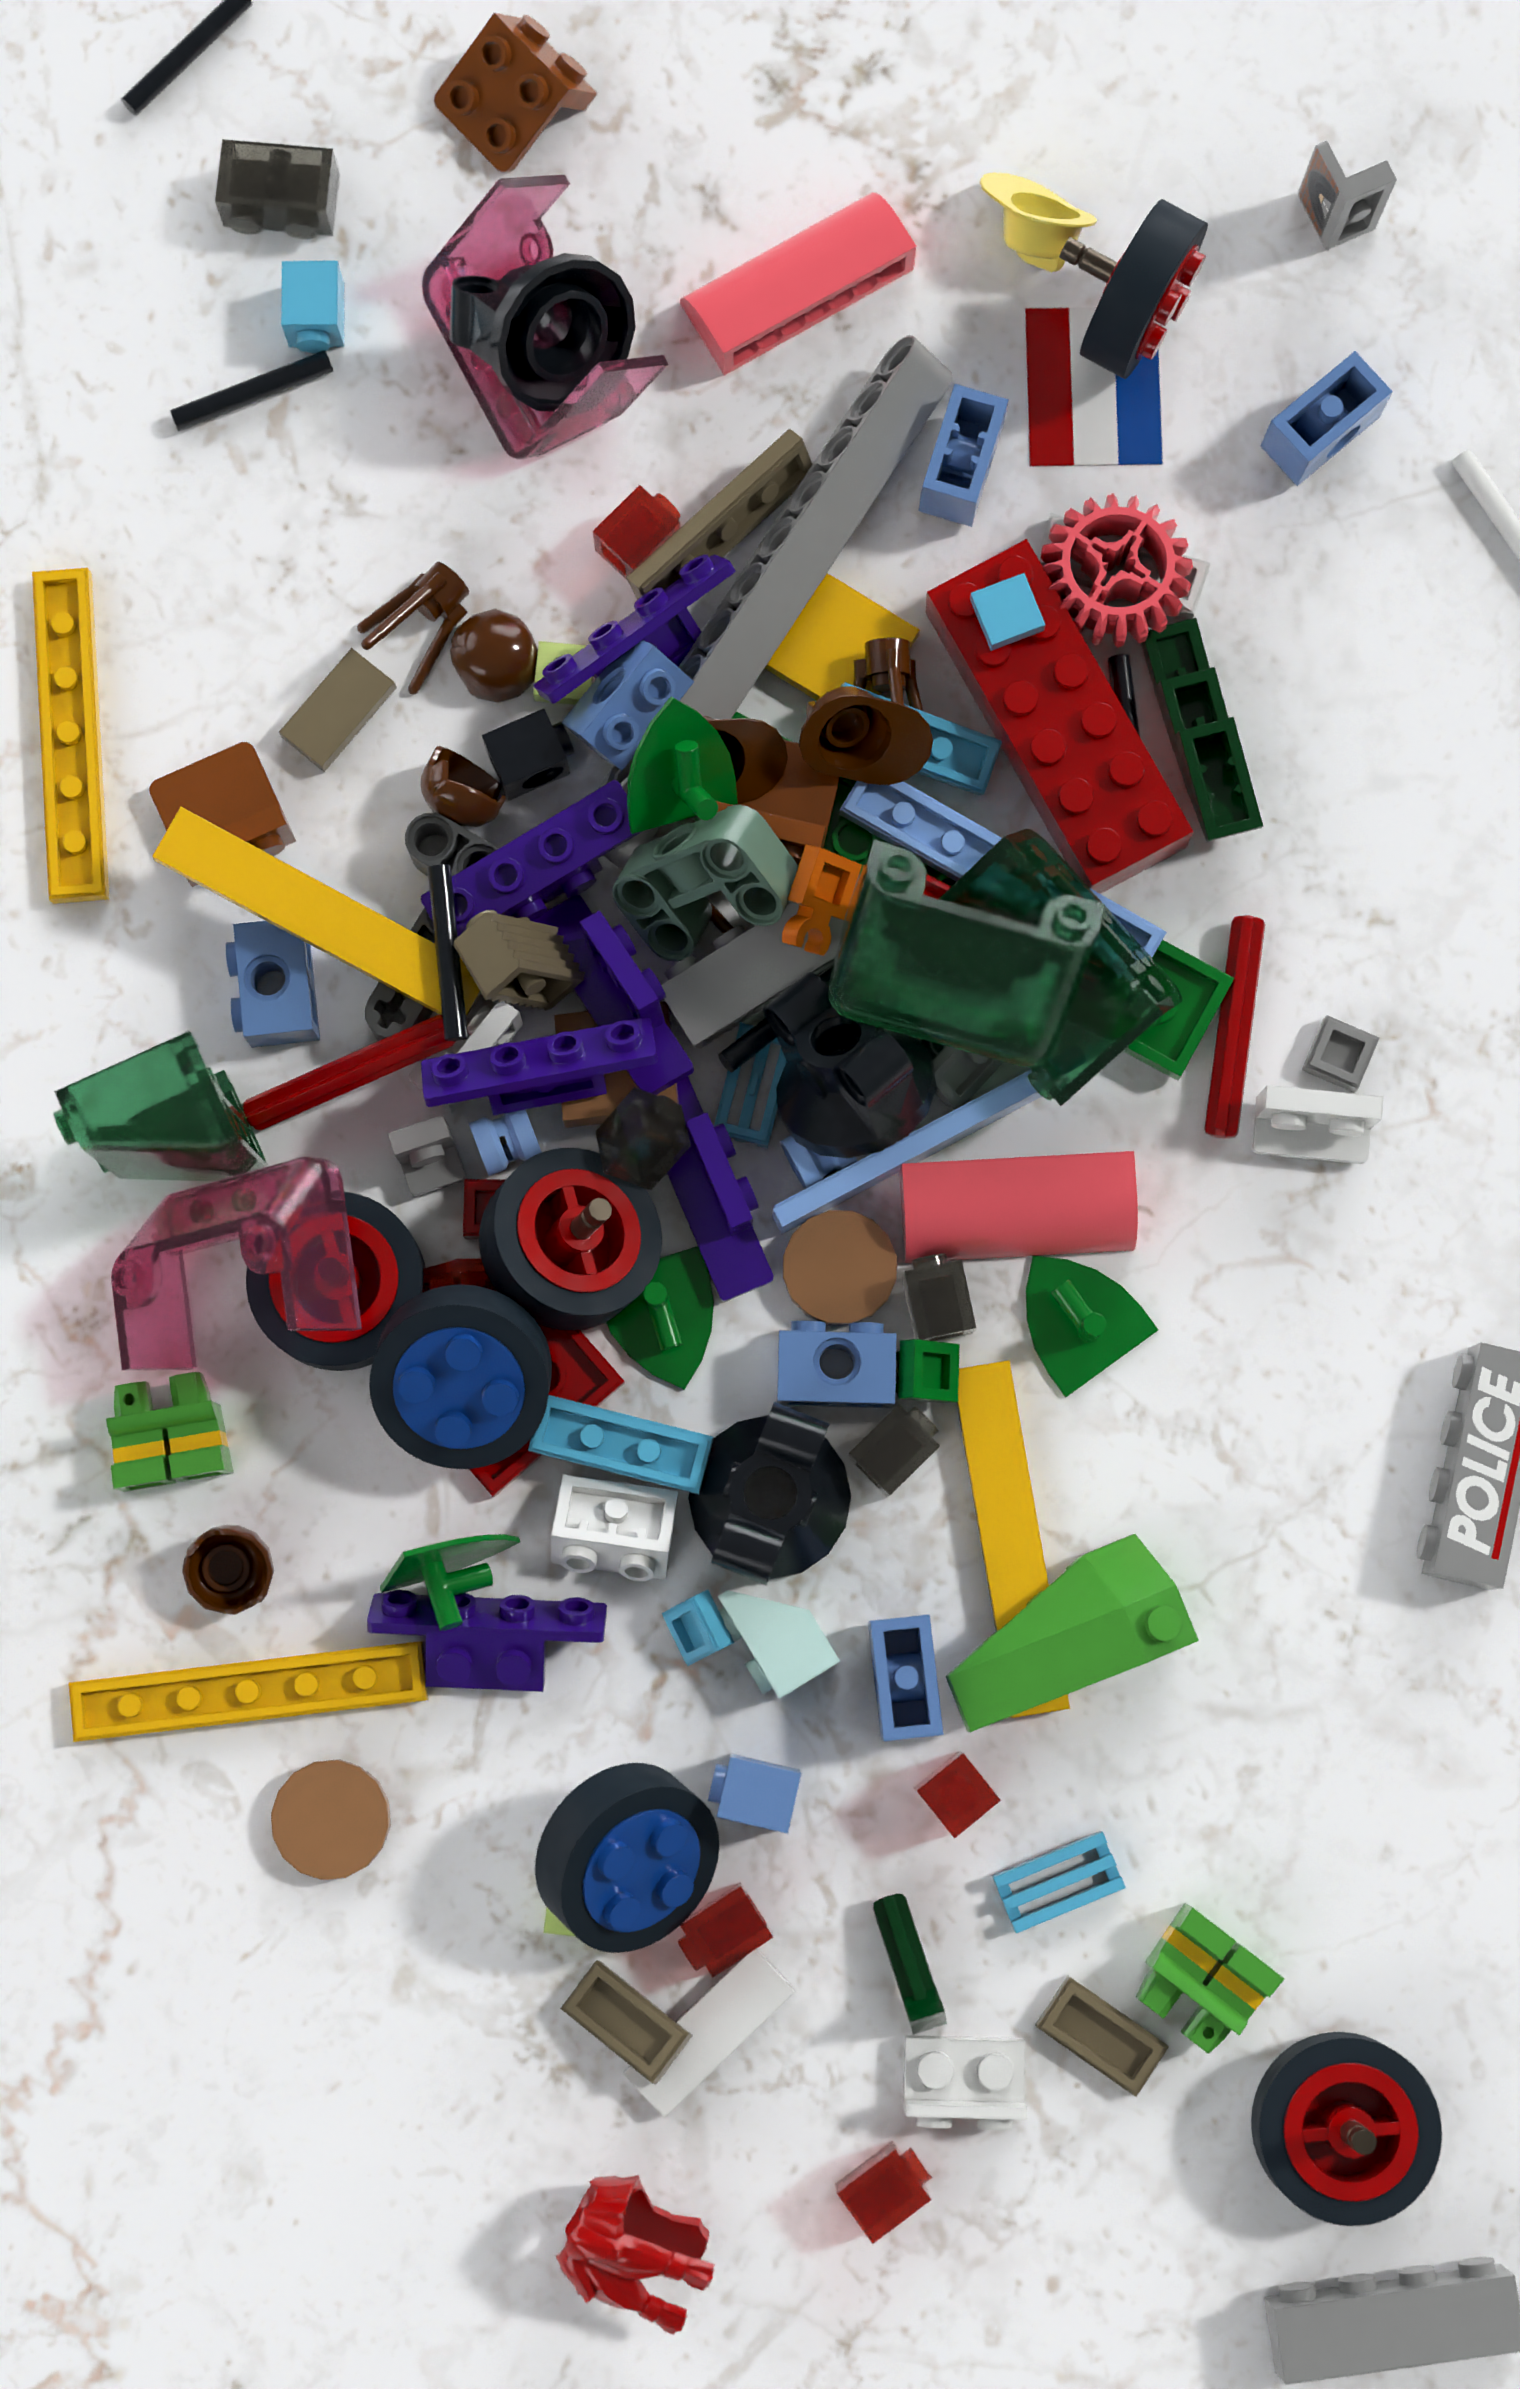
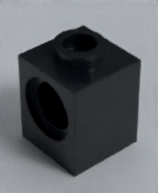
[482,708,575,801]

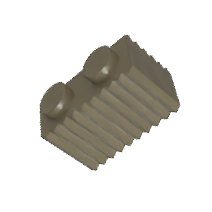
[453,910,585,1011]

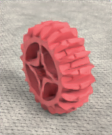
[1040,493,1193,649]

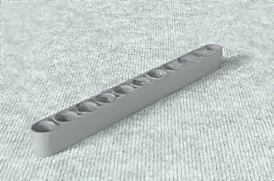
[598,335,953,869]

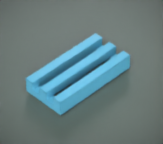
[714,1022,787,1149]
[992,1831,1126,1934]

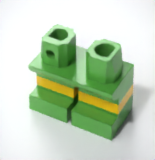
[106,1372,234,1492]
[1136,1903,1284,2054]

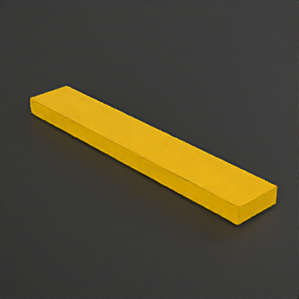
[32,568,110,904]
[152,807,480,1018]
[956,1360,1070,1718]
[69,1641,429,1742]

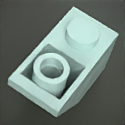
[718,1590,840,1699]

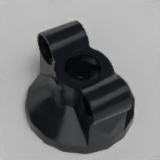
[449,253,636,412]
[763,972,937,1158]
[688,1402,852,1585]

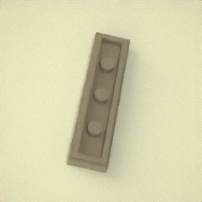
[626,428,812,600]

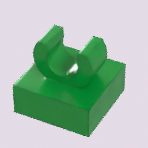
[895,1339,960,1403]

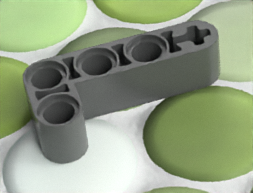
[365,813,498,1041]

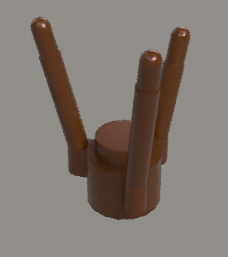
[357,562,469,695]
[853,638,923,711]

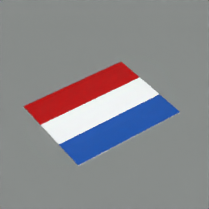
[1025,307,1163,466]

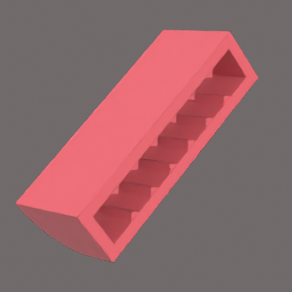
[680,192,916,375]
[899,1151,1138,1263]

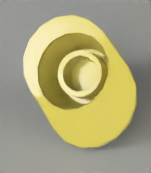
[980,172,1097,272]

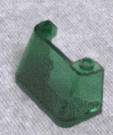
[905,828,1183,1106]
[828,839,1105,1068]
[53,1031,271,1182]

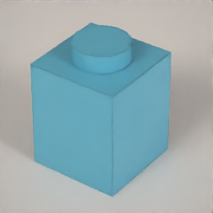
[281,261,345,353]

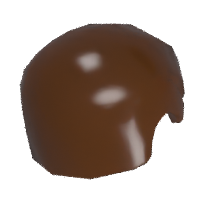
[450,609,538,703]
[420,746,506,828]
[182,1525,274,1615]

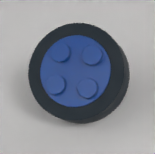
[369,1285,552,1469]
[535,1763,719,1953]

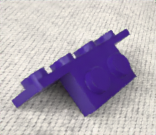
[534,554,736,704]
[420,780,643,937]
[533,895,694,1099]
[421,1017,658,1116]
[643,1077,774,1302]
[367,1590,607,1692]

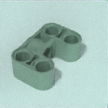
[612,805,798,962]

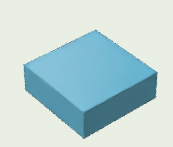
[970,573,1046,651]
[662,1589,734,1666]

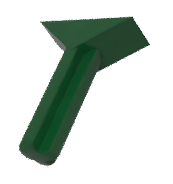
[872,1894,947,2035]

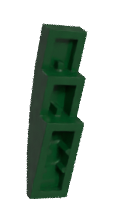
[1141,618,1263,842]

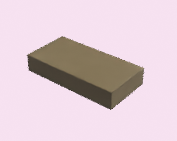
[279,648,397,772]
[560,1960,693,2085]
[1035,1975,1169,2097]

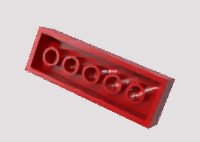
[925,539,1194,894]

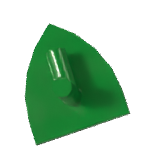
[627,696,738,834]
[606,1246,714,1390]
[1026,1256,1158,1398]
[379,1534,520,1631]

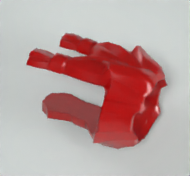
[556,2175,715,2335]

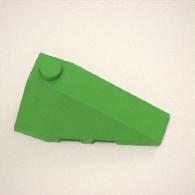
[945,1534,1199,1732]

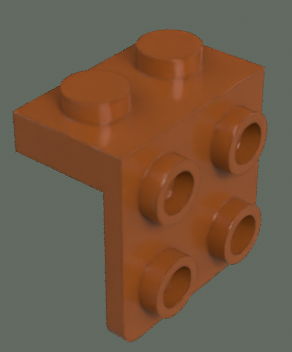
[434,13,598,172]
[716,740,840,866]
[149,742,296,887]

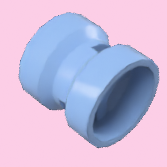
[469,1110,542,1176]
[780,1136,857,1189]

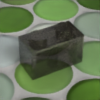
[215,139,340,239]

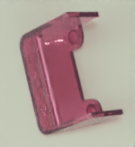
[422,175,669,459]
[111,1157,362,1370]

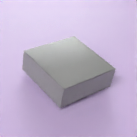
[1302,1015,1379,1092]

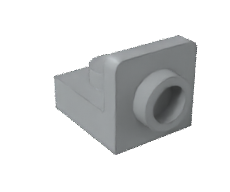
[387,1115,466,1197]

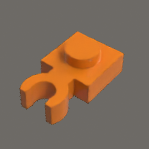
[782,844,862,956]

